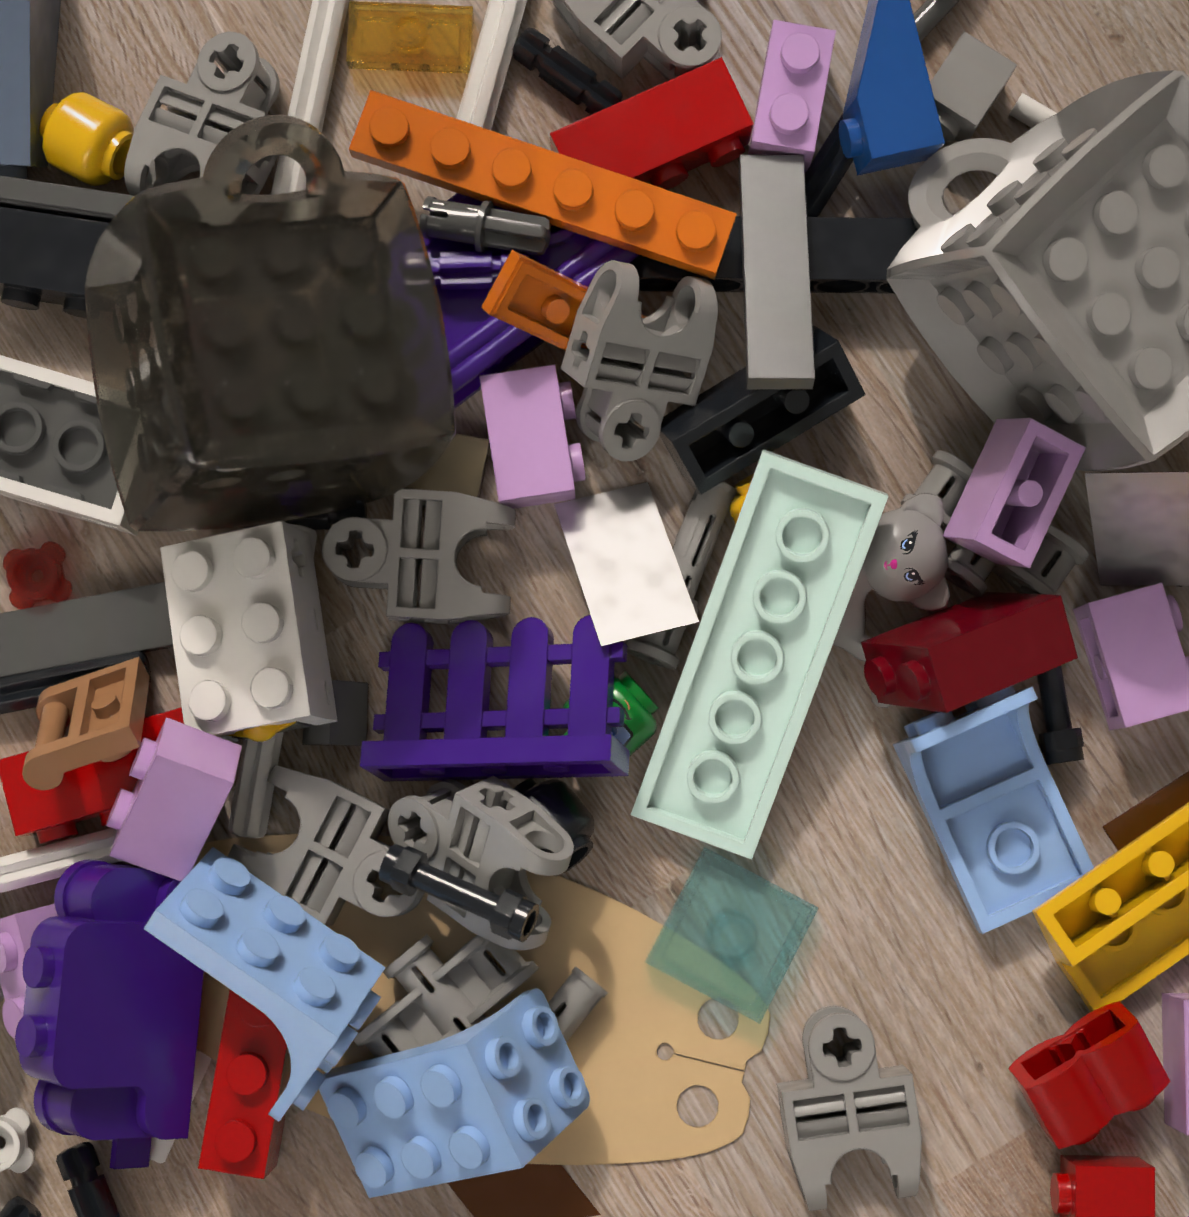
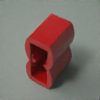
[1008,1001,1171,1149]

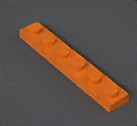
[349,90,737,280]

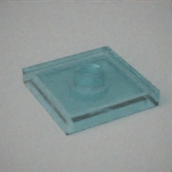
[644,847,819,1024]

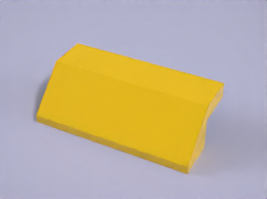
[1032,802,1189,1012]

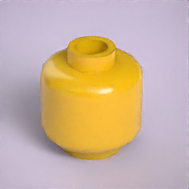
[39,92,134,186]

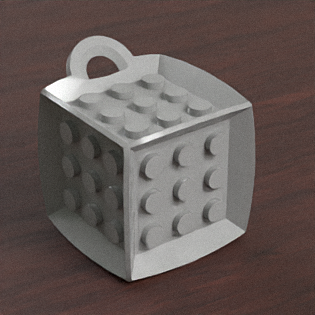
[886,70,1189,471]

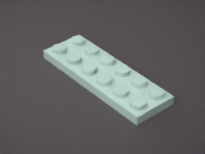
[631,449,888,860]

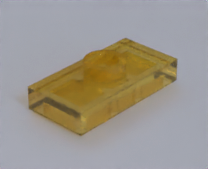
[346,1,474,74]

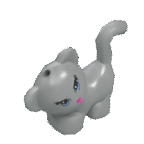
[833,493,950,708]

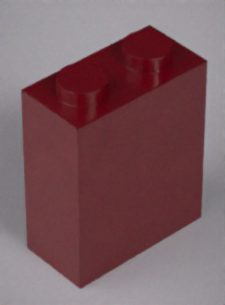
[861,592,1078,713]

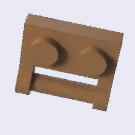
[22,657,150,790]

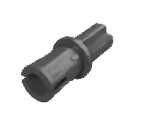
[420,196,551,256]

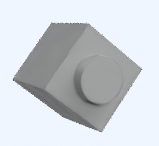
[930,31,1017,142]

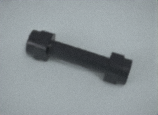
[1037,666,1084,765]
[379,844,539,942]

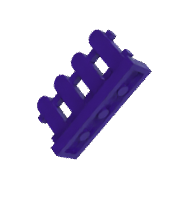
[360,615,630,782]

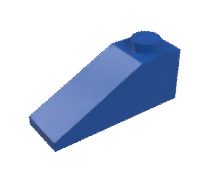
[839,0,945,176]

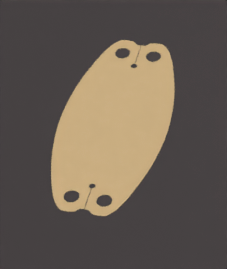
[193,834,770,1165]

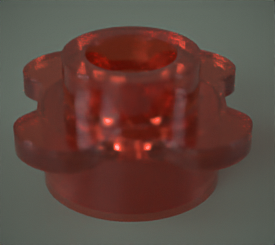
[3,541,73,609]

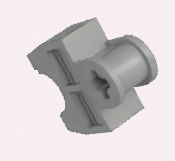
[551,0,722,81]
[124,32,287,230]
[561,260,718,462]
[322,488,516,625]
[227,765,425,926]
[388,776,574,950]
[776,1006,922,1212]

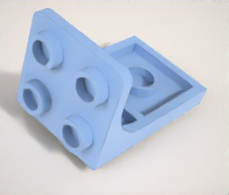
[893,685,1094,934]
[144,847,386,1122]
[319,988,590,1198]

